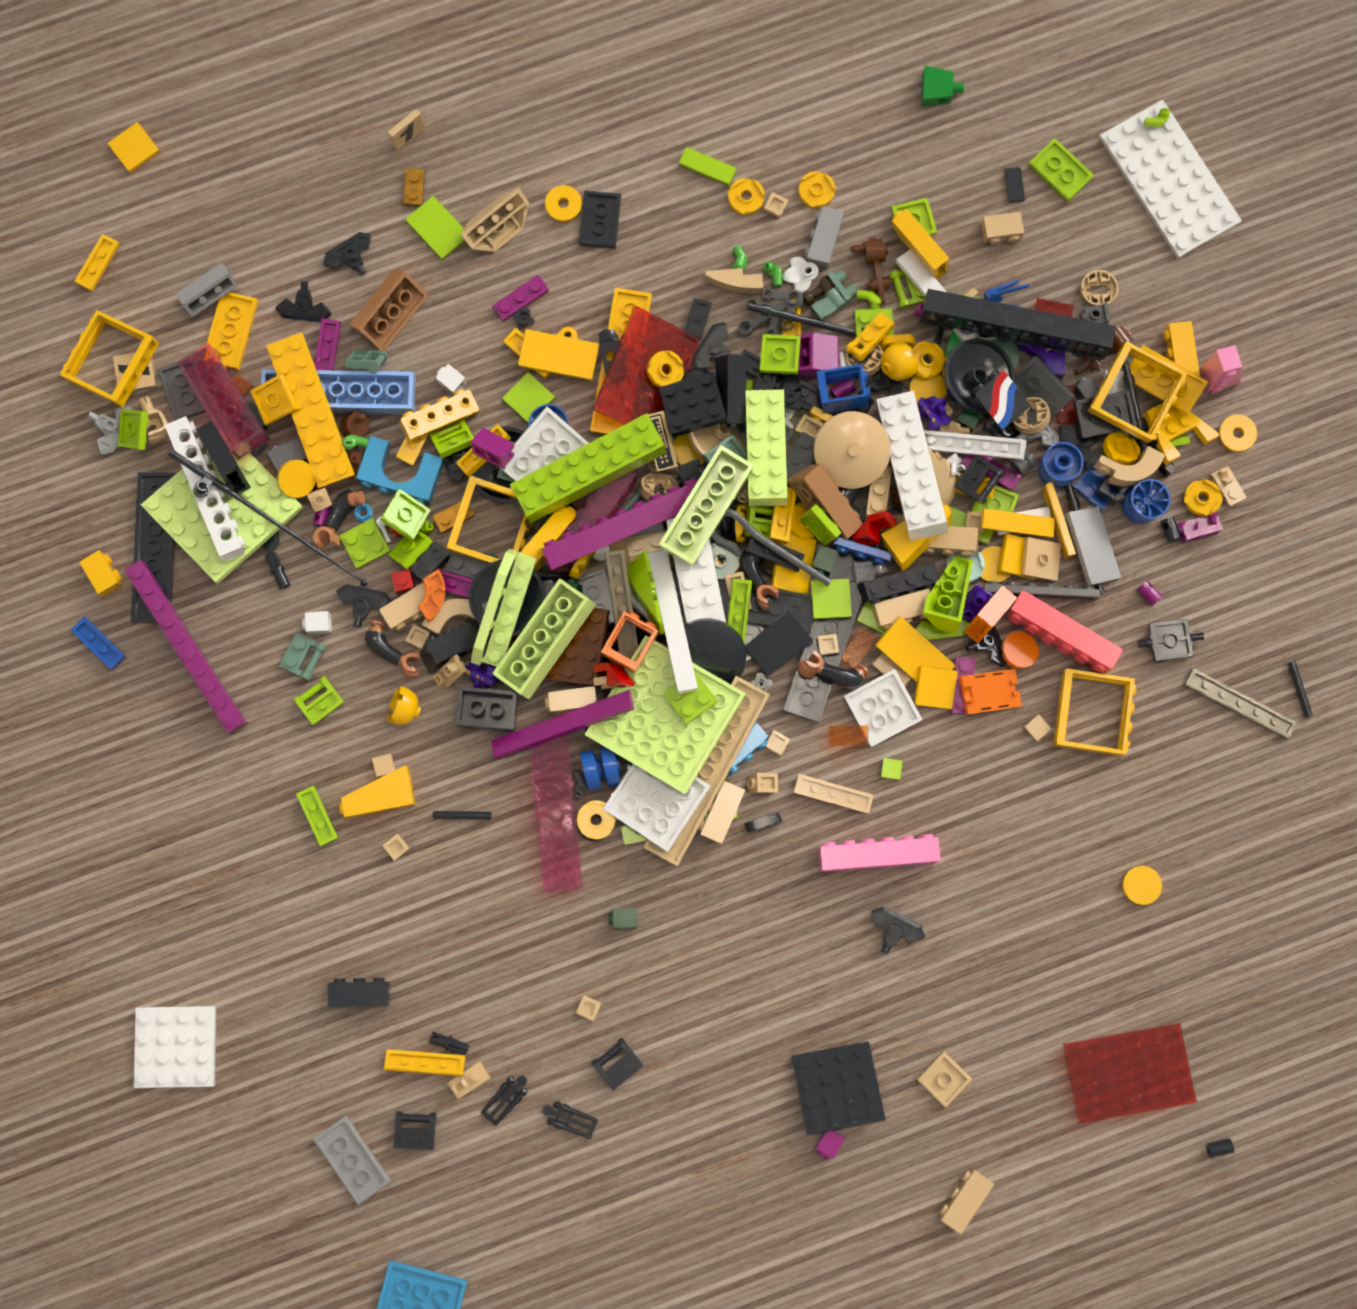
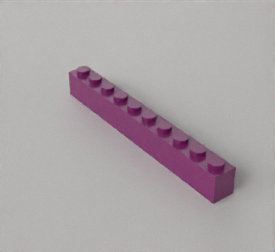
[540,474,702,570]
[124,560,247,733]

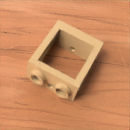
[545,686,597,716]

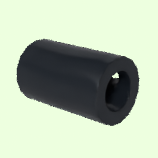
[1160,516,1182,543]
[1206,1138,1234,1158]

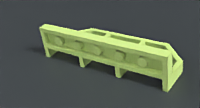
[471,549,537,667]

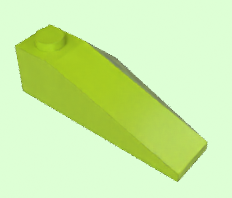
[627,551,665,634]

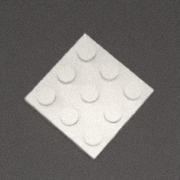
[844,669,923,747]

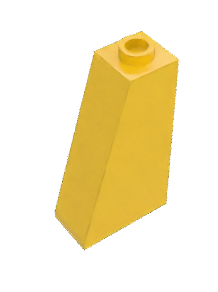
[892,209,949,280]
[881,503,952,571]
[520,505,577,571]
[339,766,416,818]

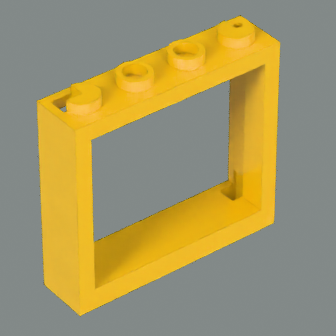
[60,310,160,408]
[1088,341,1187,443]
[446,476,530,564]
[1053,668,1137,757]

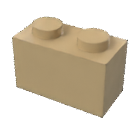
[981,211,1024,245]

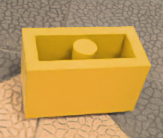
[79,550,123,597]

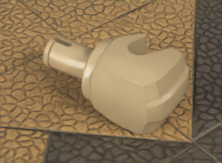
[139,396,169,444]

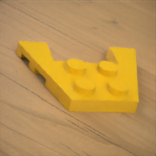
[1144,404,1220,465]

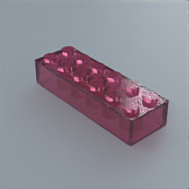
[177,343,270,459]
[559,470,638,571]

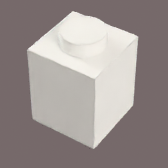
[436,364,467,396]
[302,611,332,635]

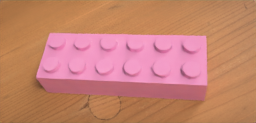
[818,834,941,872]

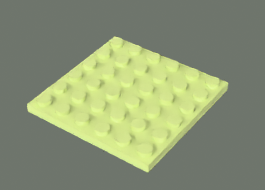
[141,430,303,584]
[585,635,746,795]

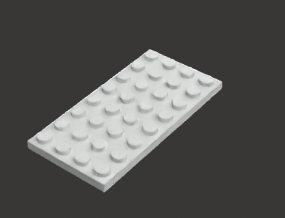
[1099,100,1242,259]

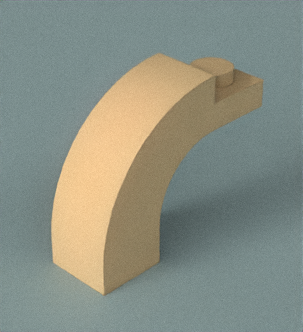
[1094,446,1165,486]
[928,448,957,506]
[422,599,478,636]

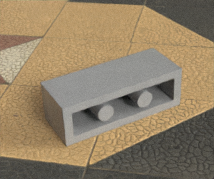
[804,206,844,269]
[175,262,238,317]

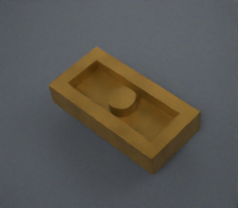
[403,168,425,207]
[432,501,475,534]

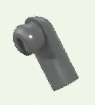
[571,769,587,799]

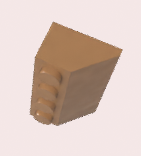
[348,268,429,351]
[787,464,863,540]

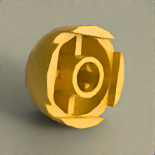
[881,342,918,381]
[386,686,421,726]

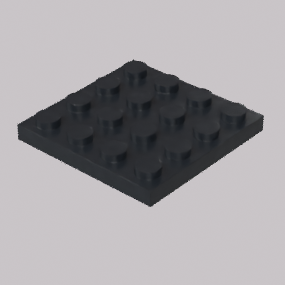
[792,1041,886,1136]

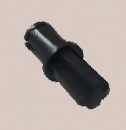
[265,552,291,590]
[429,1031,469,1055]

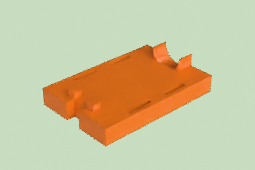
[959,669,1022,715]

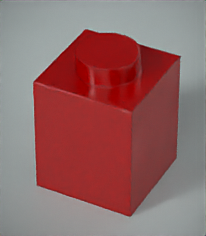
[391,569,415,596]

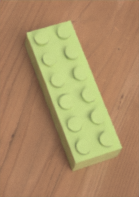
[746,390,787,506]
[659,445,754,567]
[492,578,596,699]

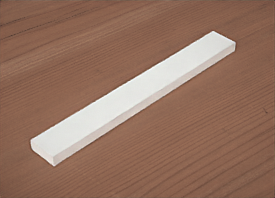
[648,550,698,694]

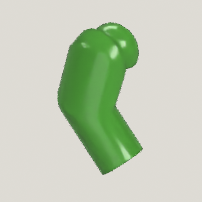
[732,245,748,270]
[763,262,782,288]
[342,434,369,450]

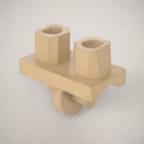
[433,655,467,688]

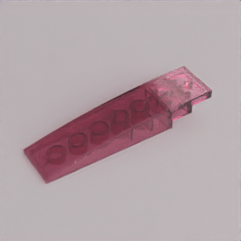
[530,734,583,893]

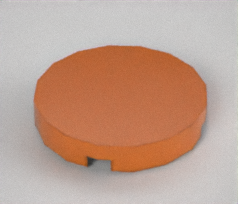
[1001,631,1039,669]

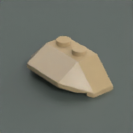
[460,187,529,252]
[608,531,675,573]

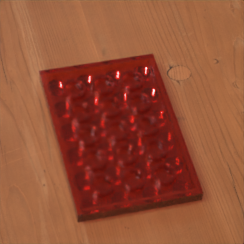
[592,306,701,425]
[1063,1023,1197,1124]

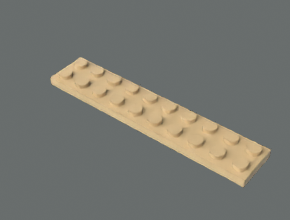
[643,676,770,866]

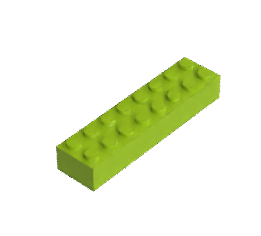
[510,413,667,524]

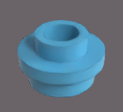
[354,504,373,522]

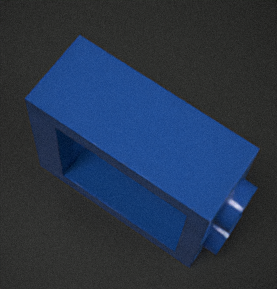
[817,364,871,413]

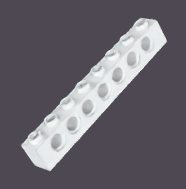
[165,416,246,562]

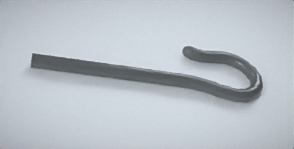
[711,509,832,587]

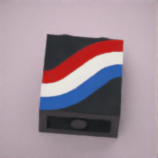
[970,370,1031,430]

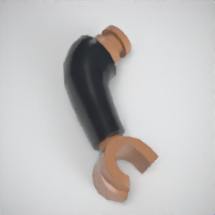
[313,489,365,550]
[740,549,779,611]
[365,621,419,678]
[798,651,869,690]

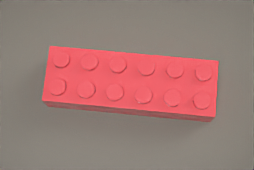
[1005,590,1123,674]

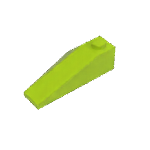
[923,555,973,634]

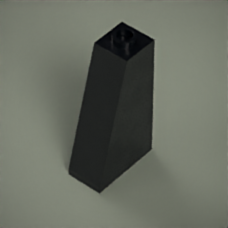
[715,354,746,428]
[196,420,251,494]

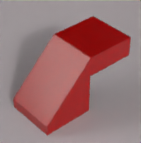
[853,510,897,546]
[594,663,634,688]

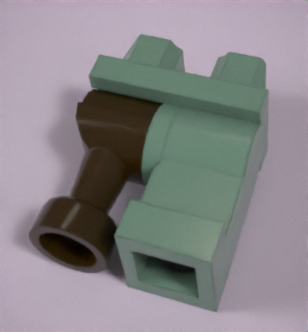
[802,270,857,321]

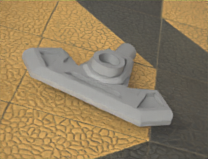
[87,406,132,455]
[1014,408,1059,447]

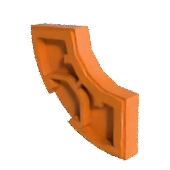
[418,569,445,623]

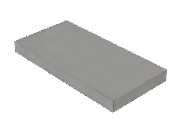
[1065,506,1121,586]
[313,1115,392,1205]

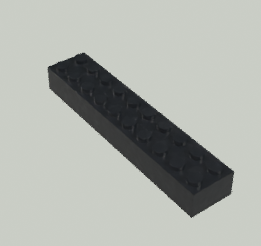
[919,289,1116,361]

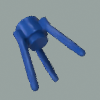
[984,279,1029,307]

